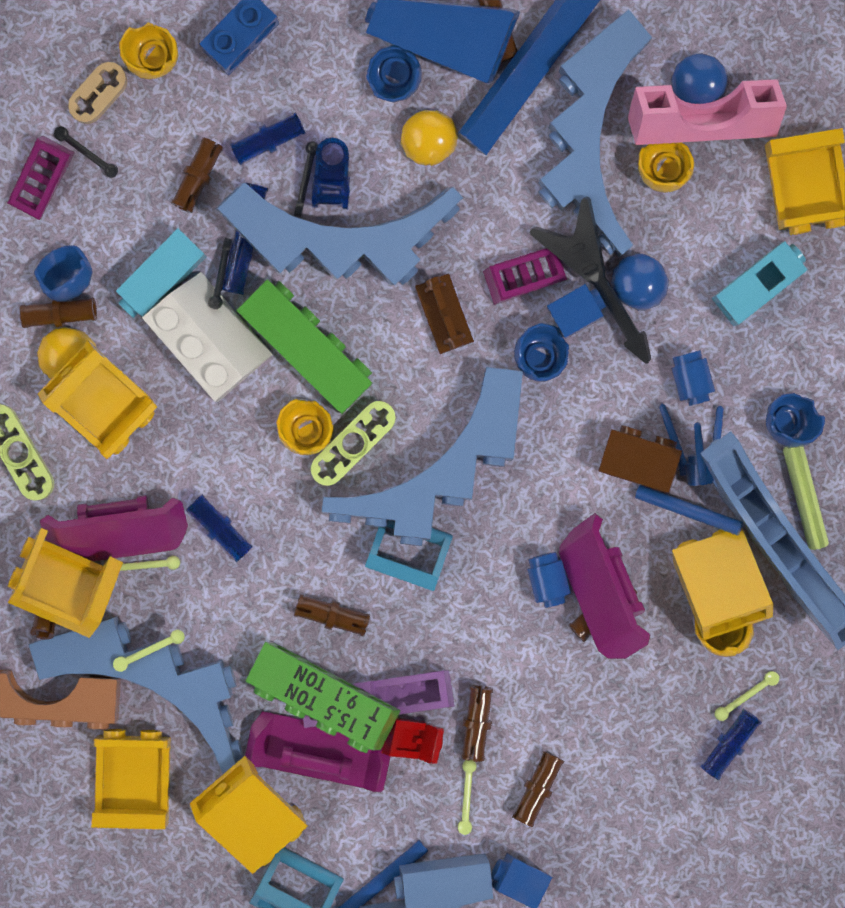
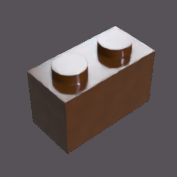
[598,425,682,494]

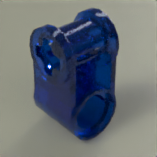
[312,137,350,210]

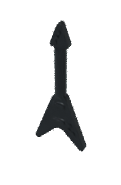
[530,196,651,364]

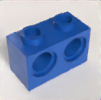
[199,0,279,76]

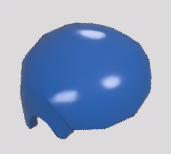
[366,45,422,103]
[671,53,729,104]
[34,245,93,302]
[611,253,669,311]
[514,323,569,382]
[766,393,825,448]

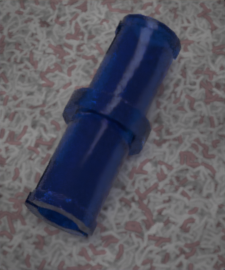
[230,112,306,165]
[186,494,253,562]
[700,708,762,780]

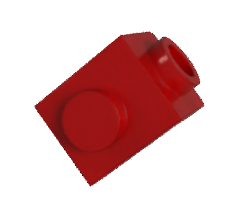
[381,718,444,764]

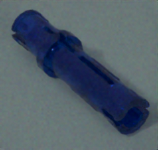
[222,183,268,295]

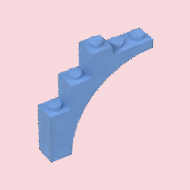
[538,9,652,257]
[215,182,463,285]
[322,367,523,546]
[700,431,845,650]
[28,616,244,774]
[360,853,493,908]

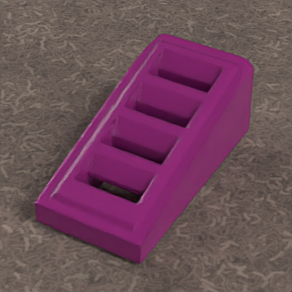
[7,136,75,220]
[483,248,567,305]

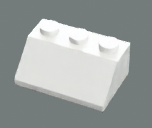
[142,272,273,402]

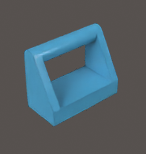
[365,521,453,591]
[249,847,344,908]

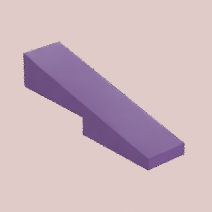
[303,670,455,728]

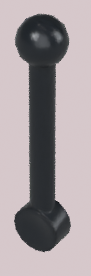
[54,126,118,178]
[294,141,320,216]
[208,237,232,310]

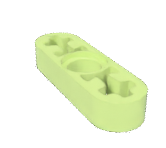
[311,401,396,486]
[0,404,54,500]

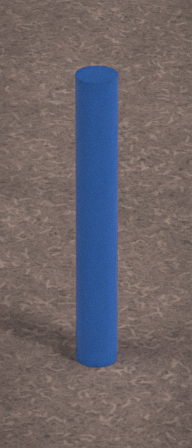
[635,485,743,536]
[338,840,429,908]

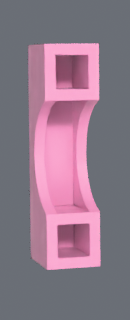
[628,79,787,145]

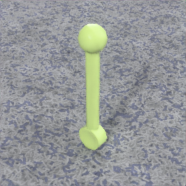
[120,555,180,571]
[113,629,185,672]
[715,671,779,721]
[458,759,477,835]

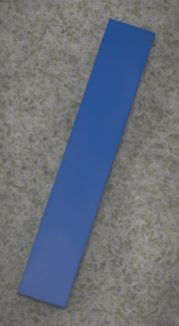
[458,0,600,155]

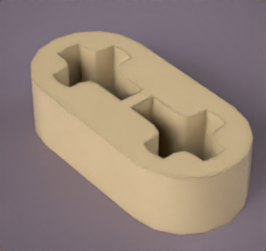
[68,62,127,124]

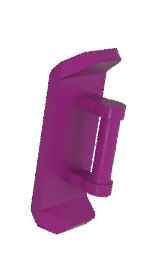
[40,495,188,561]
[559,513,650,659]
[245,711,391,793]

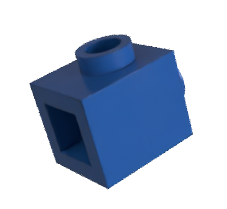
[547,284,606,339]
[491,853,553,908]

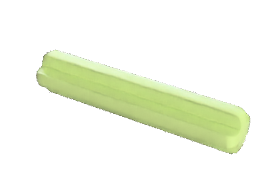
[783,447,829,550]

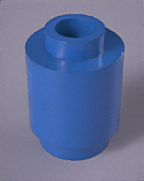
[671,350,715,406]
[527,552,571,608]

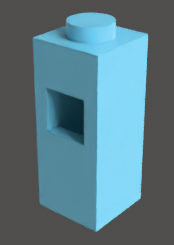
[116,228,207,318]
[711,241,808,326]

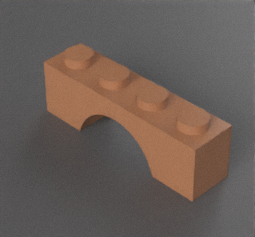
[0,670,121,729]

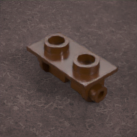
[415,273,474,354]

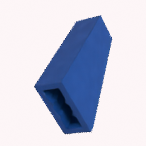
[365,0,520,83]

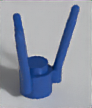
[659,404,724,486]

